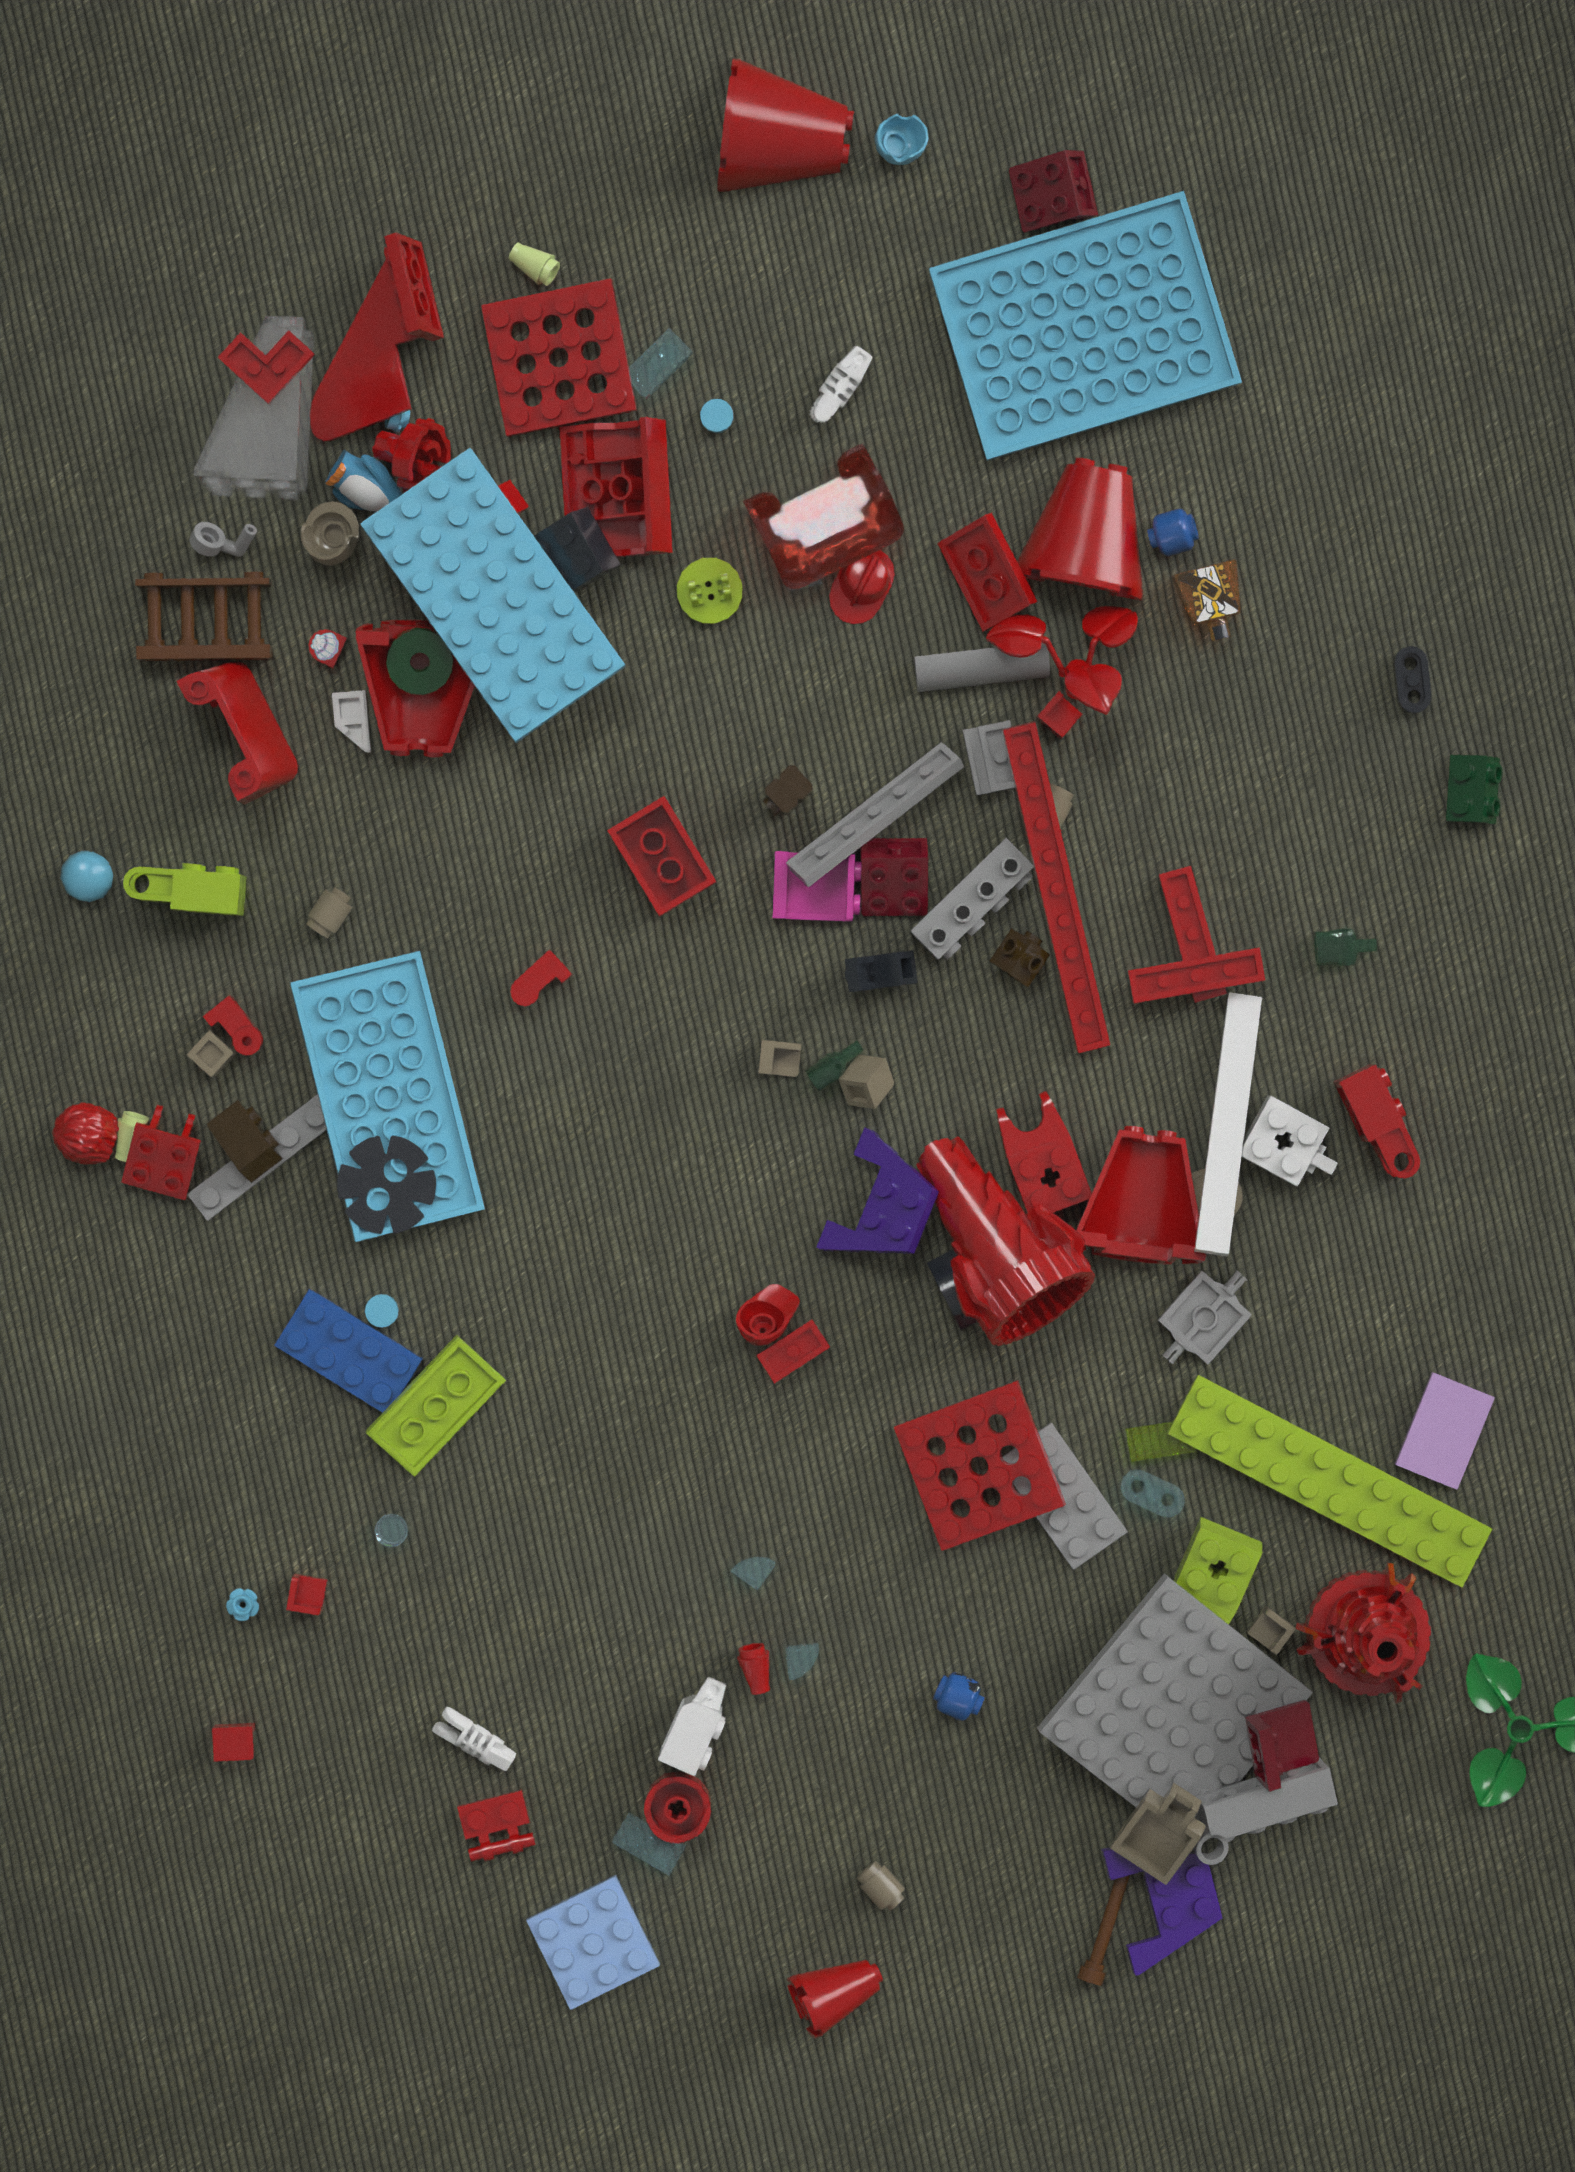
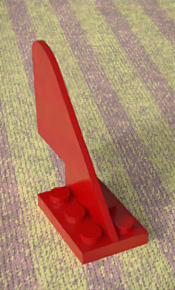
[310,232,444,442]

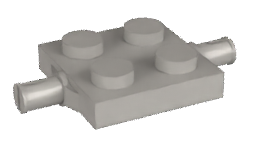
[1158,1270,1252,1364]

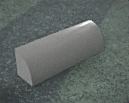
[914,643,1050,693]

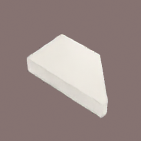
[332,690,371,753]

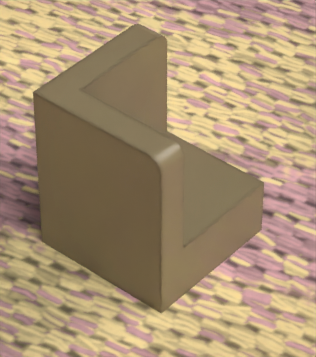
[187,1030,237,1078]
[759,1040,802,1077]
[839,1055,894,1109]
[1246,1605,1296,1655]

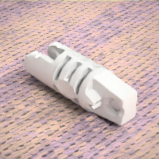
[809,346,872,423]
[432,1706,516,1771]

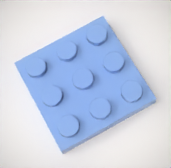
[526,1875,660,2010]

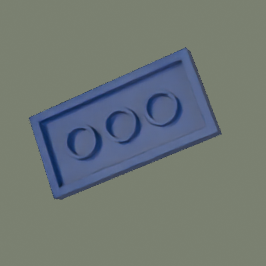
[274,1289,423,1413]

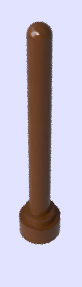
[1077,1875,1130,1986]

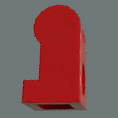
[510,949,573,1006]
[203,995,263,1056]

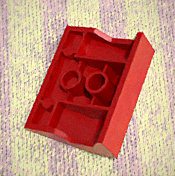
[560,417,673,557]

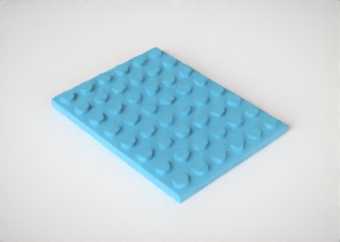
[929,191,1242,461]

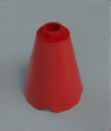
[787,1960,883,2039]

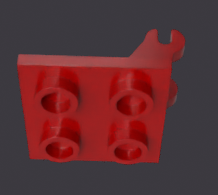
[121,1104,201,1200]

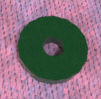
[386,627,453,695]

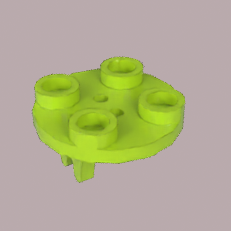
[677,558,742,624]

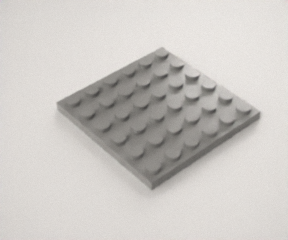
[1037,1573,1313,1822]

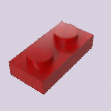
[756,1319,830,1384]

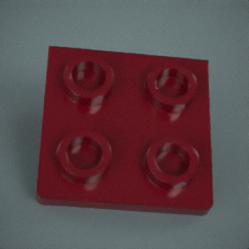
[1009,150,1099,232]
[861,838,928,916]
[1245,1700,1319,1792]

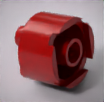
[644,1772,711,1843]

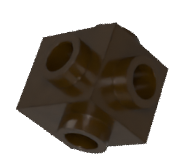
[989,928,1050,987]

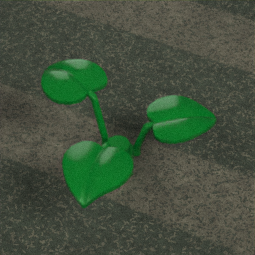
[1466,1653,1575,1807]

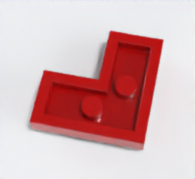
[218,330,315,405]

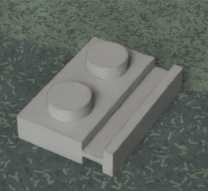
[963,720,1015,796]

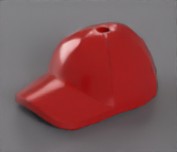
[736,1284,800,1346]

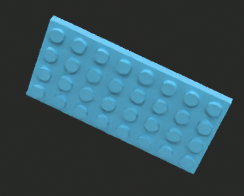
[360,448,625,743]
[290,951,485,1242]

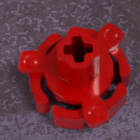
[372,418,451,493]

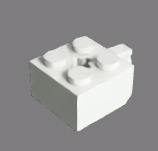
[1241,1095,1338,1186]
[658,1677,726,1776]

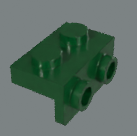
[1446,754,1503,824]

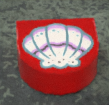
[308,629,348,669]

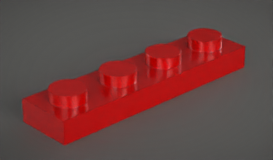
[1158,866,1227,1003]
[1127,947,1265,1004]

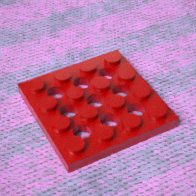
[481,278,638,437]
[894,1380,1066,1551]

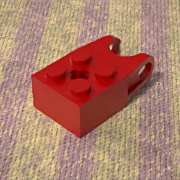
[1333,1064,1420,1178]
[996,1091,1092,1214]

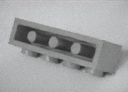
[910,838,1034,960]

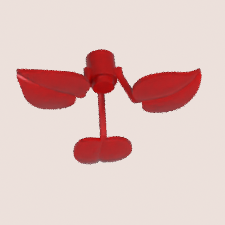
[986,606,1138,715]

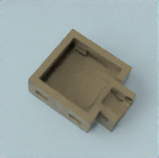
[1110,1783,1206,1885]

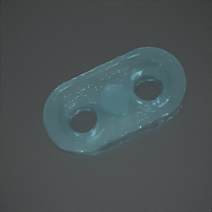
[1120,1469,1185,1517]

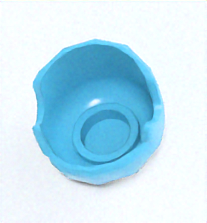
[874,114,929,165]
[60,851,113,902]

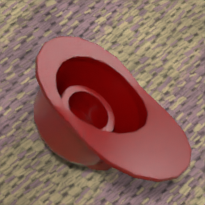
[829,547,895,624]

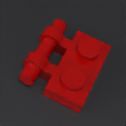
[457,1789,536,1862]

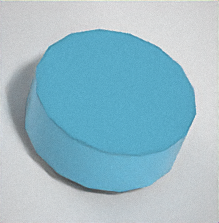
[700,399,733,433]
[365,1294,399,1328]

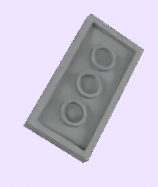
[1002,1422,1128,1570]

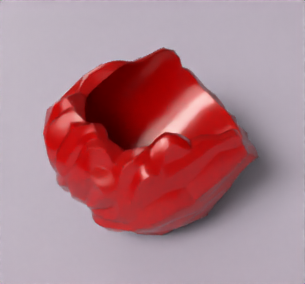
[52,1102,119,1165]

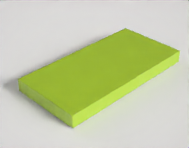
[365,1335,506,1477]

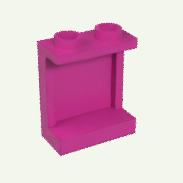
[773,851,861,922]

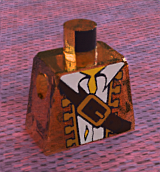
[1172,559,1240,642]

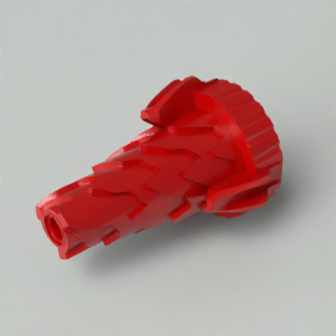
[916,1136,1095,1346]
[1295,1562,1431,1704]

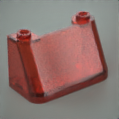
[743,443,904,589]

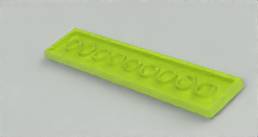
[1167,1375,1492,1588]

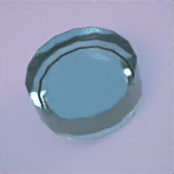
[375,1513,409,1547]

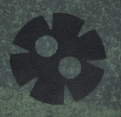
[337,1135,436,1234]

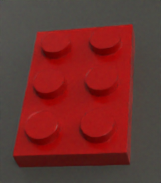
[937,512,1038,632]

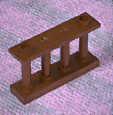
[135,572,273,662]

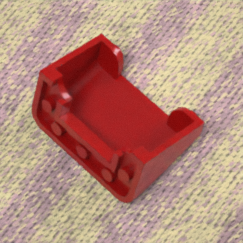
[176,661,298,805]

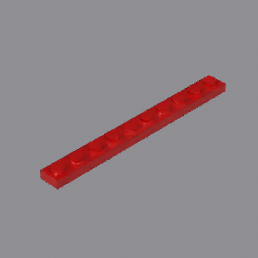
[1002,721,1110,1053]

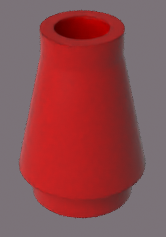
[737,1643,770,1695]

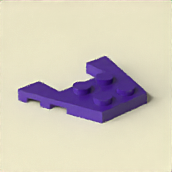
[816,1127,939,1254]
[1101,1848,1222,1976]

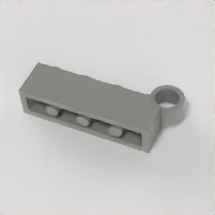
[1192,1757,1338,1865]

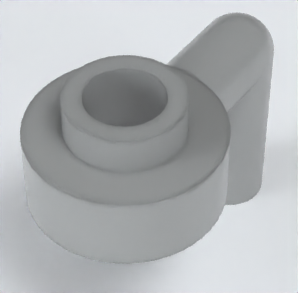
[189,522,257,557]

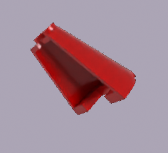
[717,58,854,192]
[1017,457,1143,601]
[356,620,475,757]
[1076,1126,1206,1265]

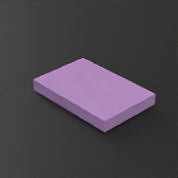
[1395,1372,1495,1490]

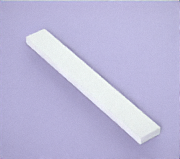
[1194,992,1262,1256]

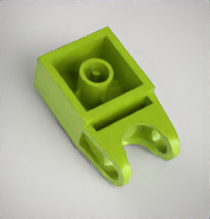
[123,863,247,916]
[1174,1517,1262,1624]

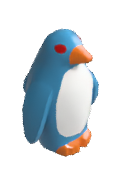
[325,449,403,512]

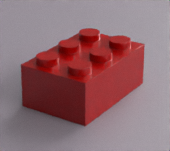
[607,796,717,917]

